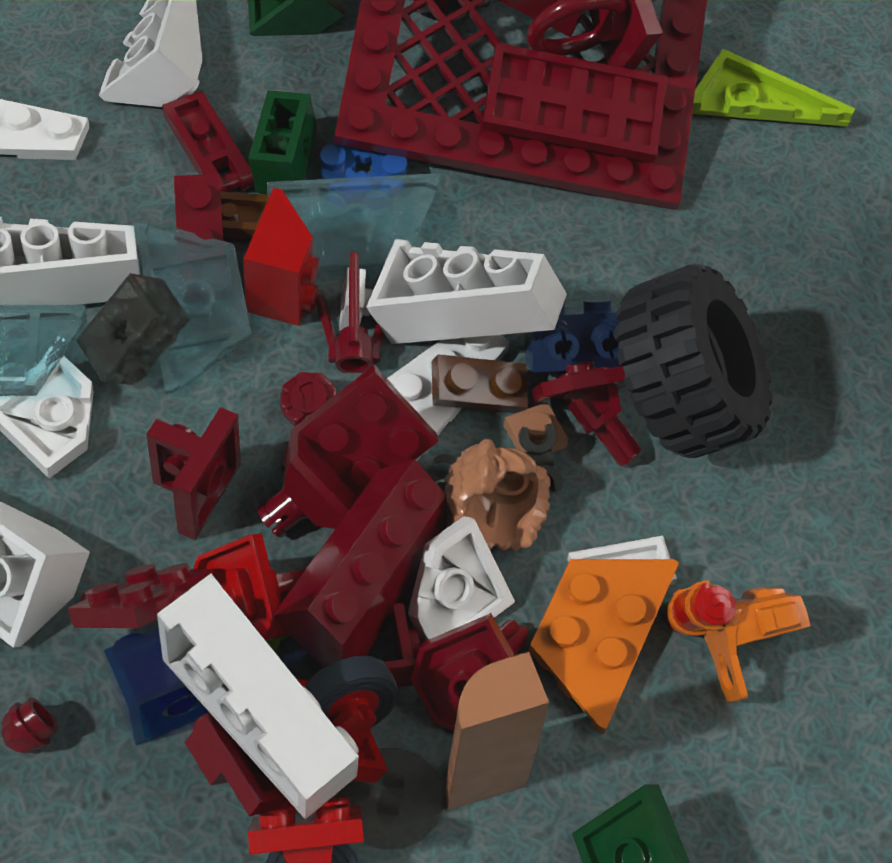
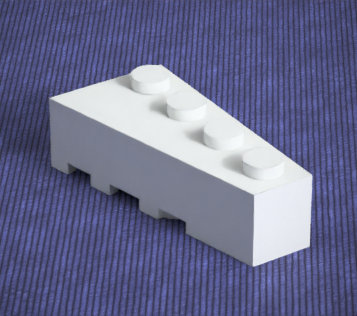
[0,216,143,313]
[366,239,567,344]
[157,574,359,819]

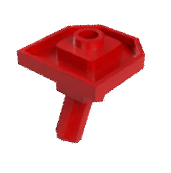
[193,533,307,642]

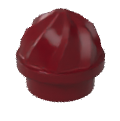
[1,697,58,754]

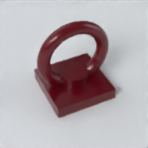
[526,0,663,70]

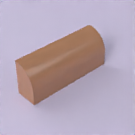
[444,652,549,810]

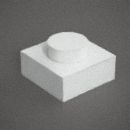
[339,267,373,331]

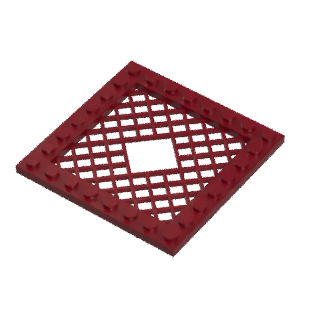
[334,0,707,210]

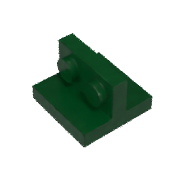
[572,784,690,863]

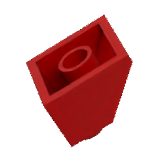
[244,187,319,326]

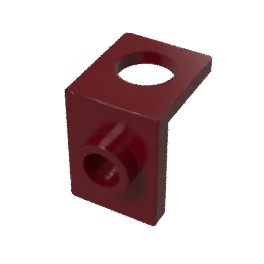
[384,603,420,687]

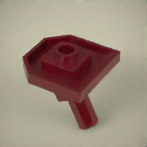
[532,361,641,466]
[410,613,528,731]

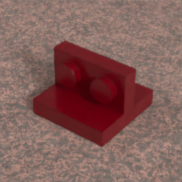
[146,407,241,540]

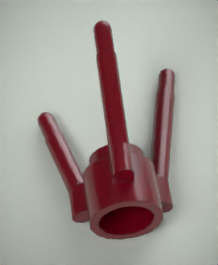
[316,251,384,373]

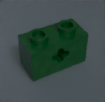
[248,90,317,197]

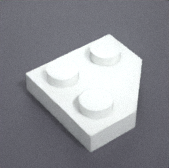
[0,353,94,479]
[408,516,515,643]

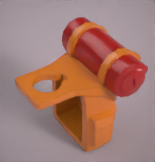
[665,580,811,702]

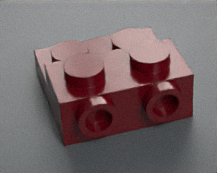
[184,712,294,817]

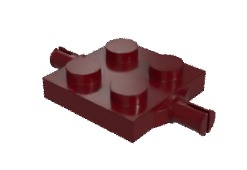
[68,563,214,628]

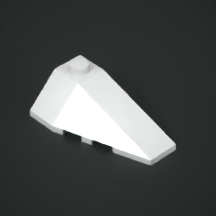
[99,0,202,107]
[0,501,90,648]

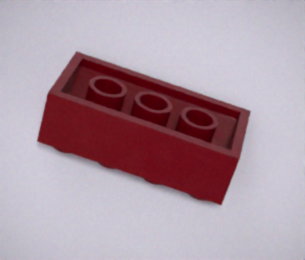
[272,459,447,669]

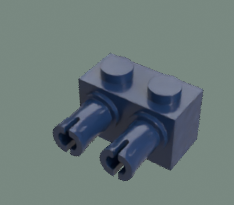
[525,298,621,373]

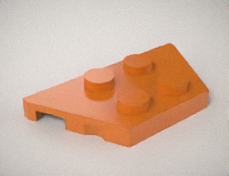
[528,559,679,734]

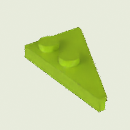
[692,49,856,127]

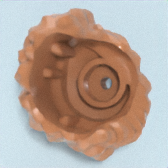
[445,439,550,551]

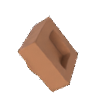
[504,402,568,452]

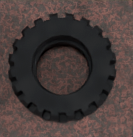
[615,264,772,459]

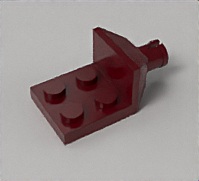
[257,365,438,538]

